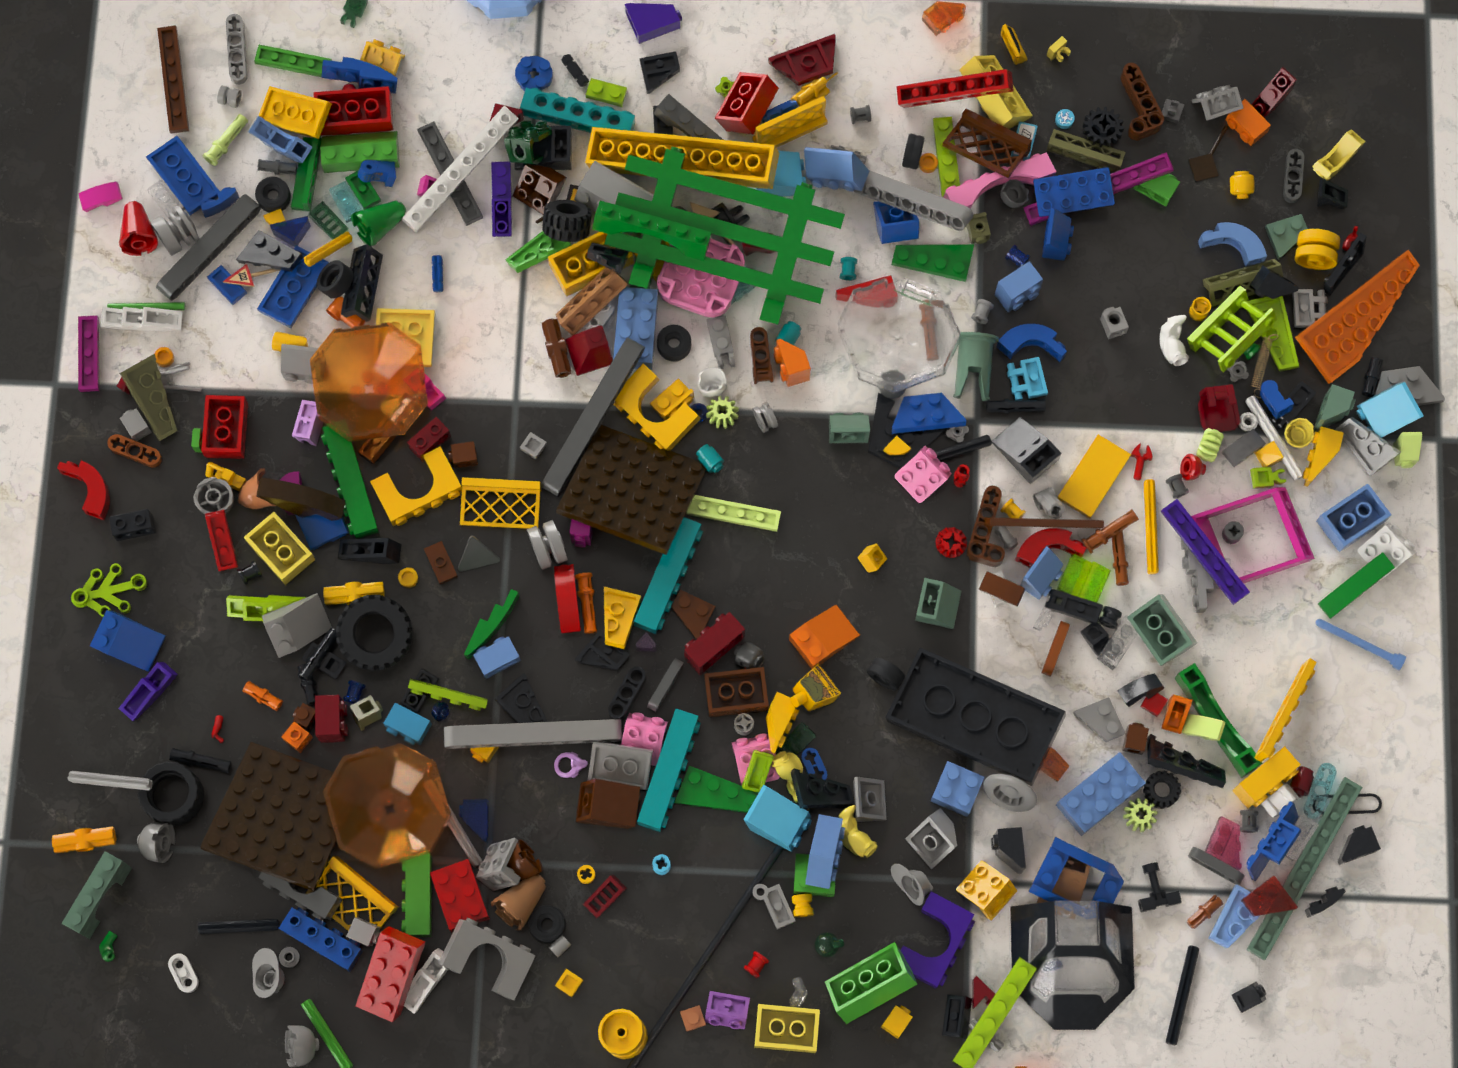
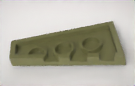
[119,354,177,441]

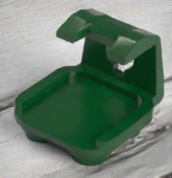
[504,120,552,164]

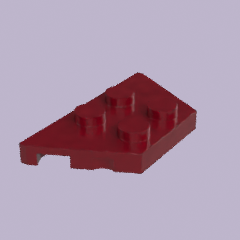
[768,34,836,86]

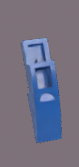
[322,57,398,94]

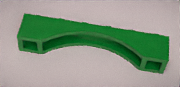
[593,200,712,261]
[1175,663,1263,778]

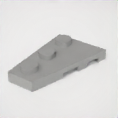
[1335,417,1401,476]

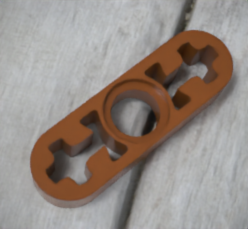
[107,434,162,468]
[1041,621,1070,677]

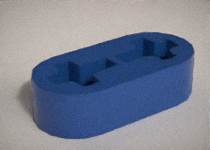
[801,748,828,780]

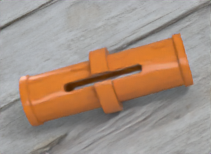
[242,681,283,712]

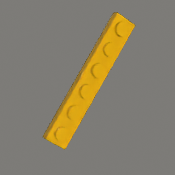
[1254,658,1317,762]

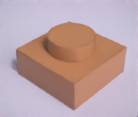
[680,1005,706,1032]

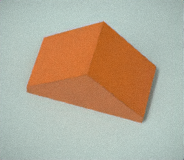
[1161,694,1192,734]

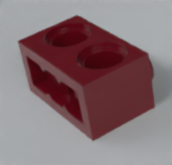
[407,417,451,462]

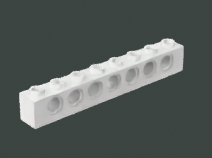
[402,105,519,233]

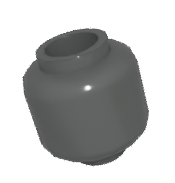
[734,642,765,669]

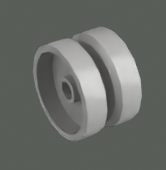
[527,520,568,570]

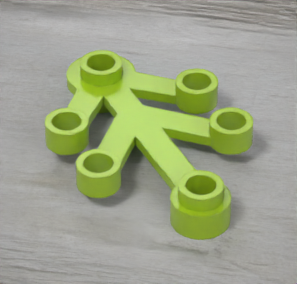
[71,563,148,618]

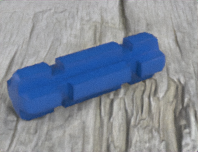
[432,255,443,292]

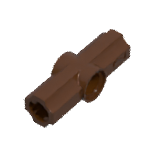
[542,318,571,378]

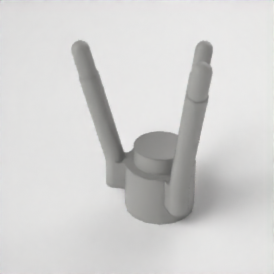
[159,362,202,392]

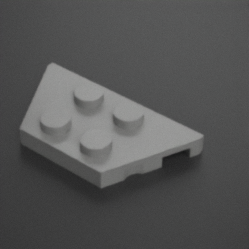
[1374,366,1445,406]

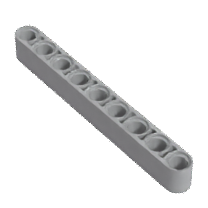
[444,719,622,749]

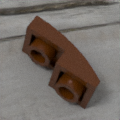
[979,572,1026,607]

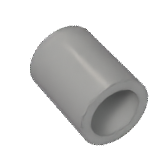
[548,935,571,958]

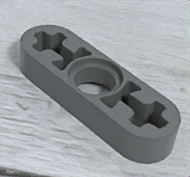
[1283,149,1304,203]
[647,658,685,712]
[1188,847,1245,885]

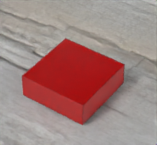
[1140,693,1168,717]

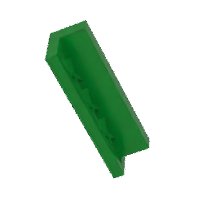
[291,136,322,212]

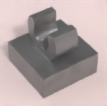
[1162,99,1184,124]

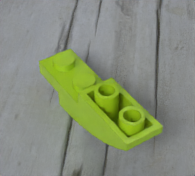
[226,595,306,621]

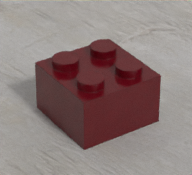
[315,695,348,743]

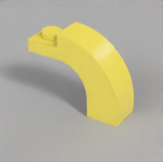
[1312,129,1366,181]

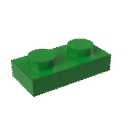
[345,170,381,209]

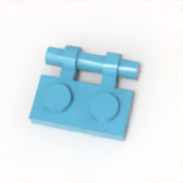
[1007,357,1048,400]

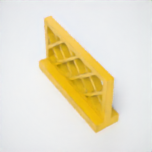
[752,96,828,148]
[460,477,542,529]
[305,856,399,931]

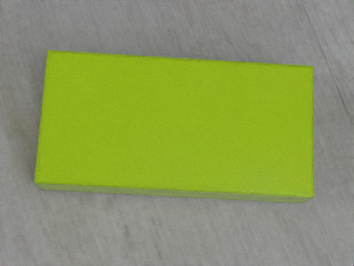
[742,750,774,793]

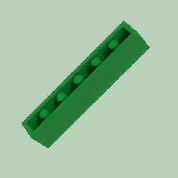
[321,420,379,539]

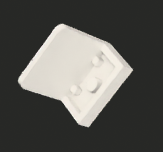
[1358,523,1416,578]

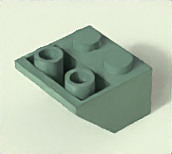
[915,578,961,629]

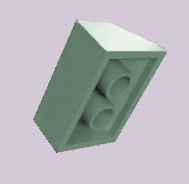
[1127,594,1197,666]

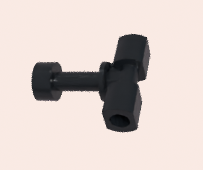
[1138,862,1182,913]

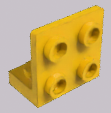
[956,860,1017,921]

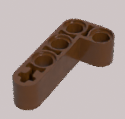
[1121,63,1164,141]
[967,486,1005,567]

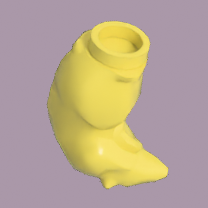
[771,751,803,803]
[838,805,878,858]

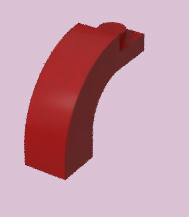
[57,460,110,520]
[1015,528,1086,568]
[554,564,581,633]

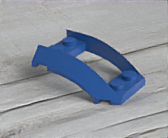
[1028,837,1124,919]

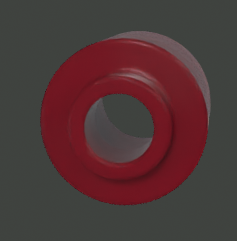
[1290,766,1314,798]

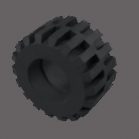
[542,200,592,242]

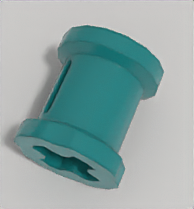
[839,257,858,281]

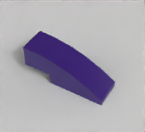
[118,662,178,721]

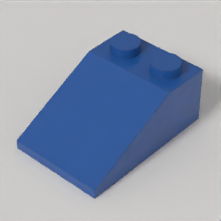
[90,610,166,672]

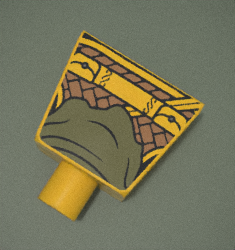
[791,664,841,711]

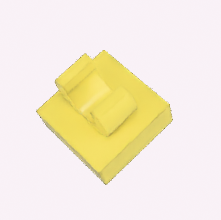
[1047,36,1071,62]

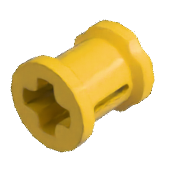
[1000,498,1026,518]

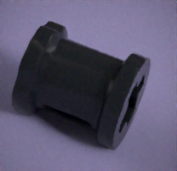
[237,561,262,585]

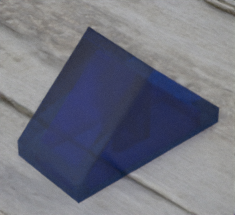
[270,216,311,247]

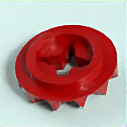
[936,527,967,558]

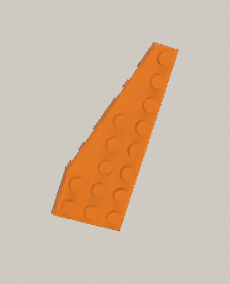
[1295,250,1420,384]

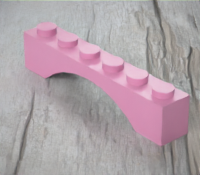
[943,152,1056,209]

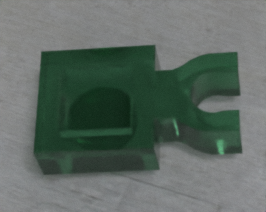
[340,0,368,28]

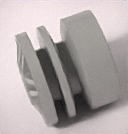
[150,205,199,256]

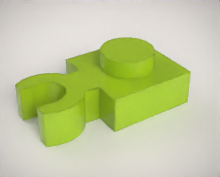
[1250,467,1286,489]

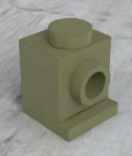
[967,212,991,244]
[350,695,383,731]

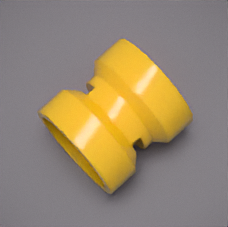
[1189,297,1211,321]
[792,894,814,917]

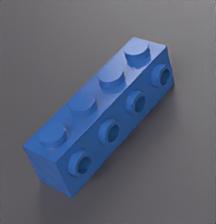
[279,907,363,972]

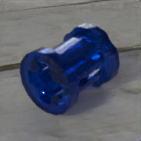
[1005,245,1031,268]
[343,680,366,704]

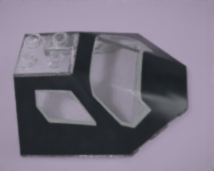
[1010,901,1135,1030]

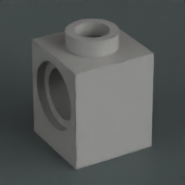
[1100,307,1129,340]
[120,408,152,441]
[346,917,381,946]

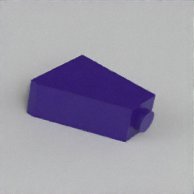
[625,3,682,44]

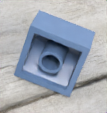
[1020,546,1064,600]

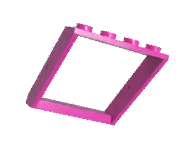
[1191,487,1315,584]

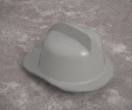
[891,864,933,906]
[252,948,285,998]

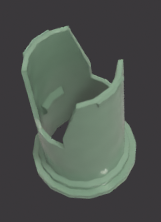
[953,332,999,401]

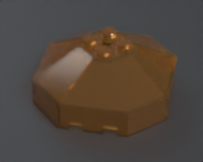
[310,322,428,442]
[323,743,452,869]

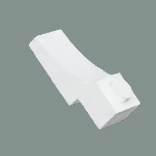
[404,948,448,1014]

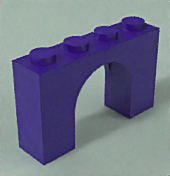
[900,891,975,989]

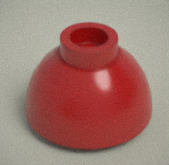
[1180,454,1206,481]

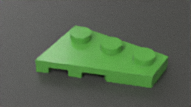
[505,231,571,273]

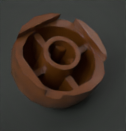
[507,839,543,880]

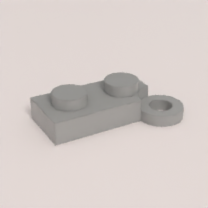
[752,884,795,930]

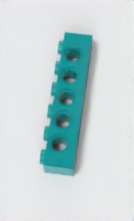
[520,88,635,133]

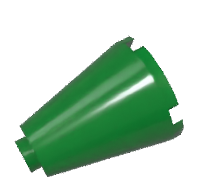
[351,200,406,247]

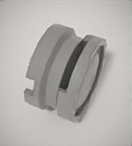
[752,402,778,433]

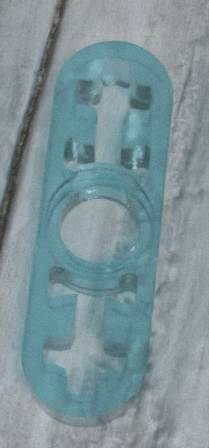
[1303,763,1337,819]

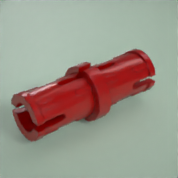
[954,464,970,487]

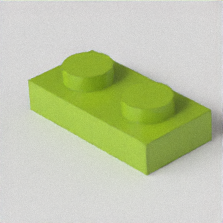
[586,78,627,107]

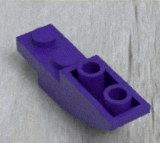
[491,161,512,237]

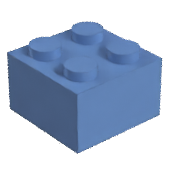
[995,261,1043,312]
[931,761,984,817]

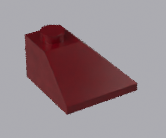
[565,325,613,376]

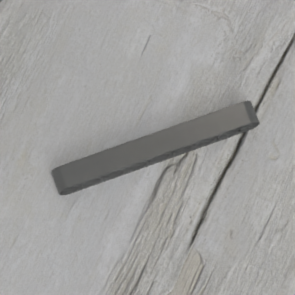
[541,337,645,496]

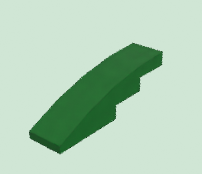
[1318,552,1395,619]
[464,589,520,660]

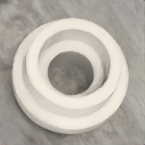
[1239,412,1258,432]

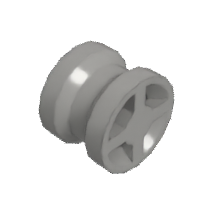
[734,713,754,736]

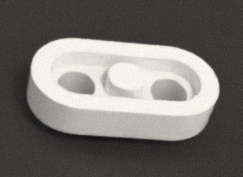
[585,301,614,330]
[168,954,199,993]

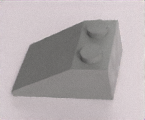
[262,593,332,658]

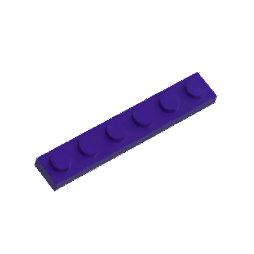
[1161,499,1250,605]

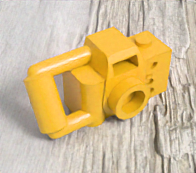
[205,462,247,492]

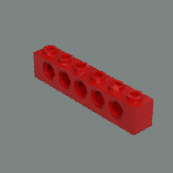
[896,69,1014,108]

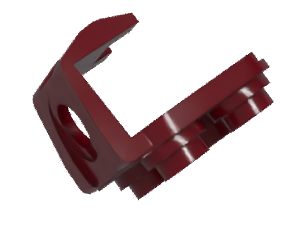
[1198,384,1240,432]

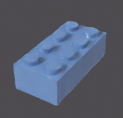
[613,287,658,370]
[1056,752,1146,836]

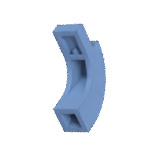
[248,116,312,163]
[1198,222,1267,267]

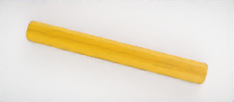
[1144,479,1159,574]

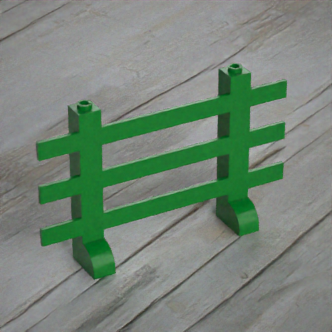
[604,146,845,325]

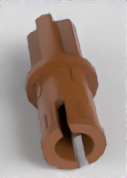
[1187,895,1223,929]

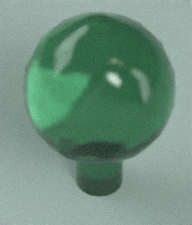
[814,932,844,957]

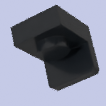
[1232,982,1266,1013]

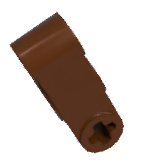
[750,327,773,384]

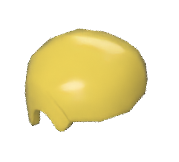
[1284,418,1314,448]

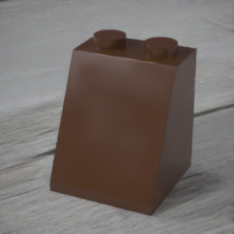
[576,778,641,829]

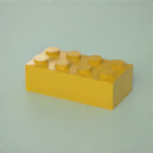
[548,232,634,297]

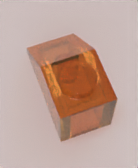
[1040,747,1069,782]

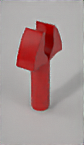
[1130,443,1153,480]

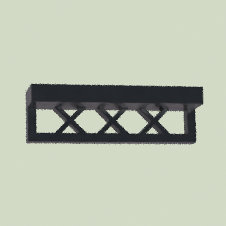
[341,244,383,322]

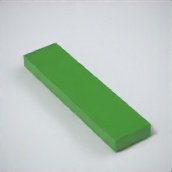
[254,44,332,77]

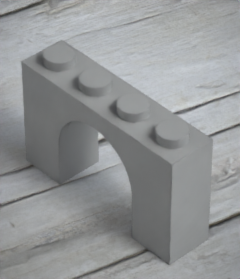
[438,918,535,1000]

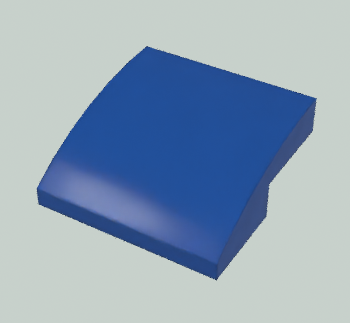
[296,514,349,550]

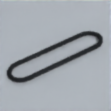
[1312,793,1382,815]

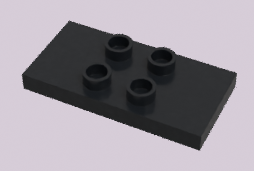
[885,648,1066,786]

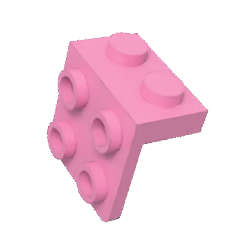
[895,446,952,503]
[621,712,668,766]
[731,733,780,785]

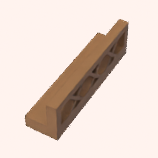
[555,267,628,336]

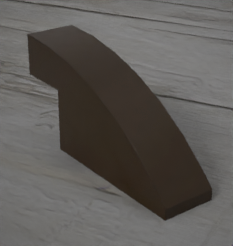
[256,478,345,521]

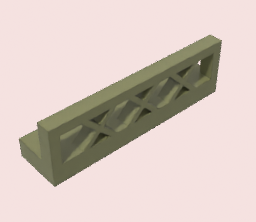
[1046,129,1126,173]
[1203,259,1283,307]

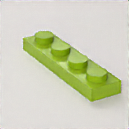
[408,678,488,711]

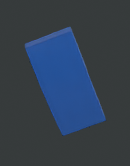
[200,187,239,218]

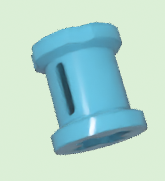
[652,854,671,875]

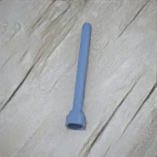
[1315,619,1406,671]

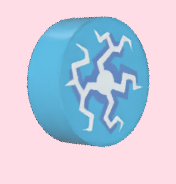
[1055,109,1075,129]

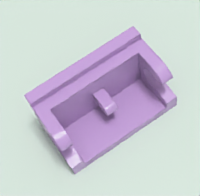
[292,400,327,446]

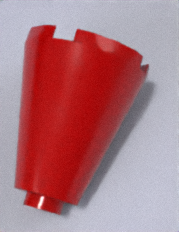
[119,201,158,256]

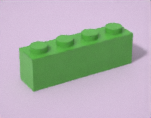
[402,853,432,937]

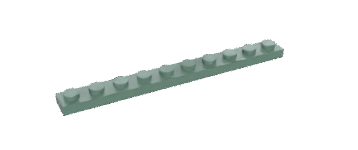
[1246,777,1363,960]

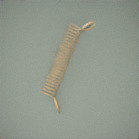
[1251,334,1278,398]

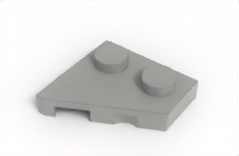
[1073,697,1125,742]

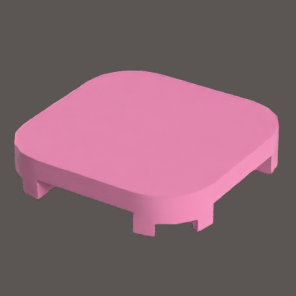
[657,238,745,318]

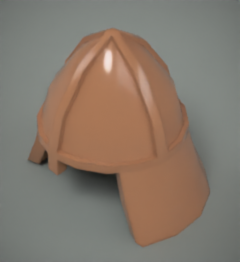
[238,468,276,509]

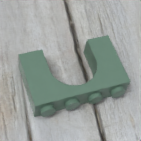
[62,852,132,939]

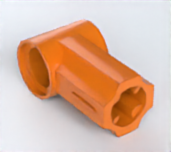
[326,296,365,332]

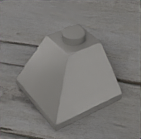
[905,808,957,869]

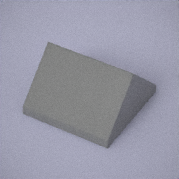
[853,777,887,822]

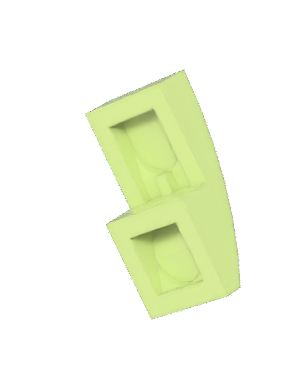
[1182,714,1226,741]

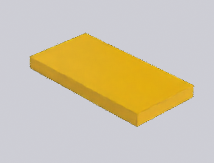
[259,86,332,139]
[1057,434,1131,519]

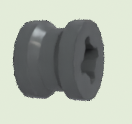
[1222,521,1244,544]

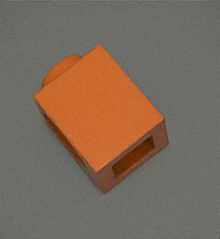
[282,722,313,753]

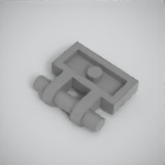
[1292,289,1328,328]

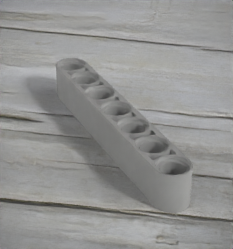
[854,170,973,231]

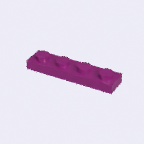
[78,315,99,392]

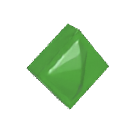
[191,428,203,453]

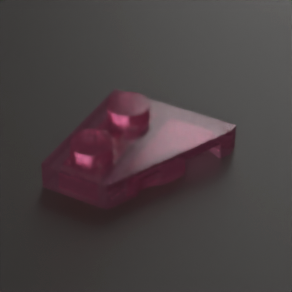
[1205,816,1242,870]

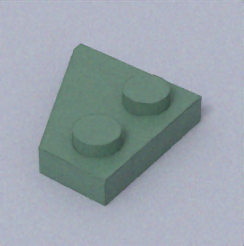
[1265,214,1308,260]

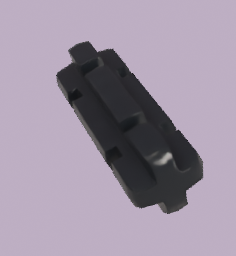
[561,54,589,87]

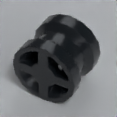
[1098,606,1122,629]

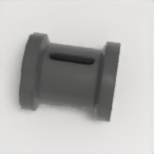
[850,105,871,124]
[1166,474,1189,499]
[1240,810,1258,833]

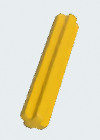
[304,232,353,267]

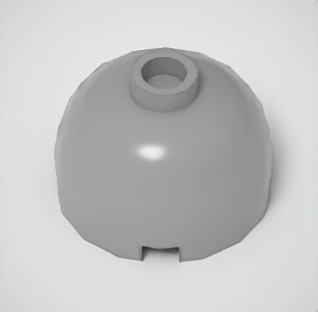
[193,477,234,514]
[137,822,175,863]
[285,1025,319,1067]

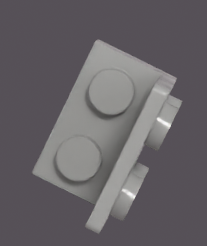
[1191,85,1243,120]
[476,838,520,891]

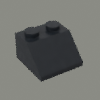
[991,827,1026,874]

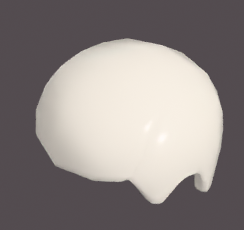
[698,367,727,398]

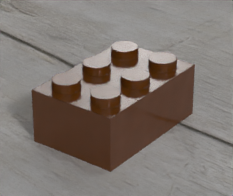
[704,667,769,717]

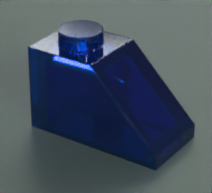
[459,799,489,843]

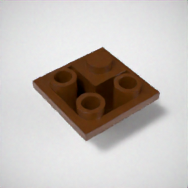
[512,164,567,214]

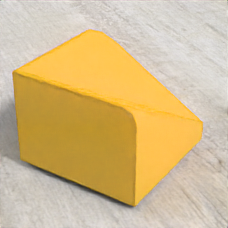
[1254,441,1283,467]
[857,543,887,573]

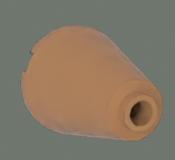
[491,874,546,931]

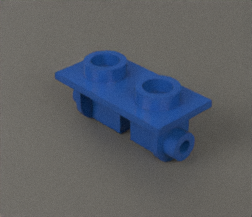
[761,100,798,123]

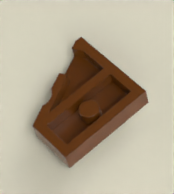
[671,590,716,639]

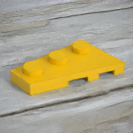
[604,587,642,649]

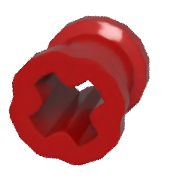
[743,951,769,978]

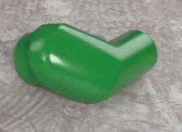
[99,931,117,962]

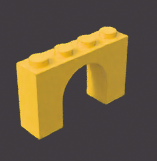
[613,363,701,451]
[370,446,462,526]

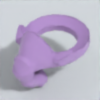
[554,752,588,778]

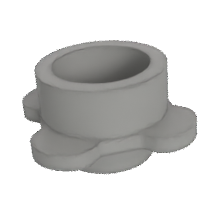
[1227,361,1249,382]
[946,426,969,443]

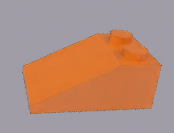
[789,605,860,669]

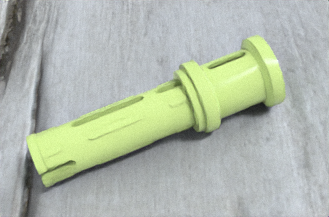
[202,114,248,166]

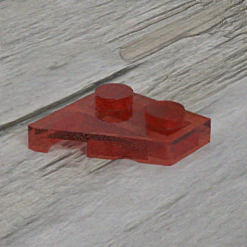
[1241,876,1298,916]

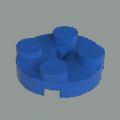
[515,56,553,91]

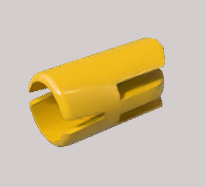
[272,332,308,352]

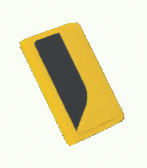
[1001,24,1028,65]

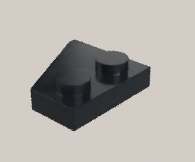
[587,243,629,274]

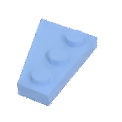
[1208,885,1272,948]

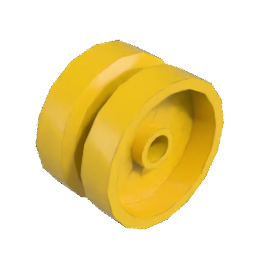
[1294,229,1340,270]
[598,1009,648,1059]

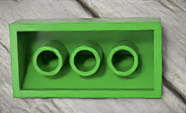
[320,131,400,173]
[825,942,917,1024]

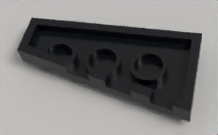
[1147,734,1226,788]

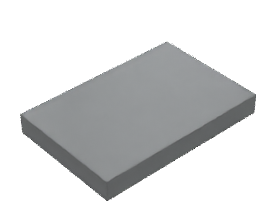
[588,741,653,790]

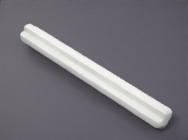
[1245,395,1303,480]

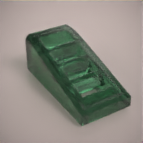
[308,201,349,240]

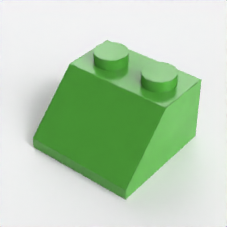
[793,854,836,897]

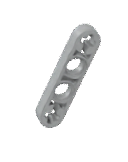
[226,14,247,85]

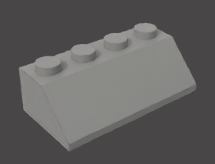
[574,161,654,237]

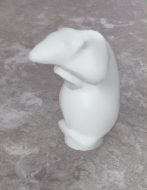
[1160,315,1189,366]

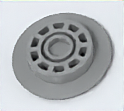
[983,774,1037,812]

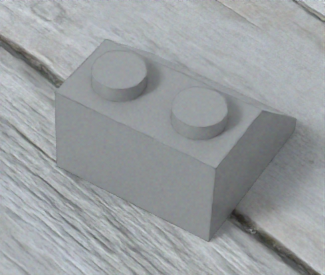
[281,344,325,384]

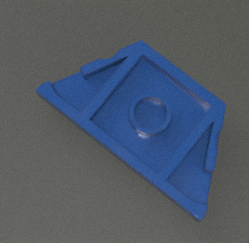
[892,393,966,434]

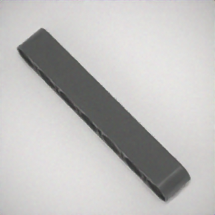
[156,194,261,301]

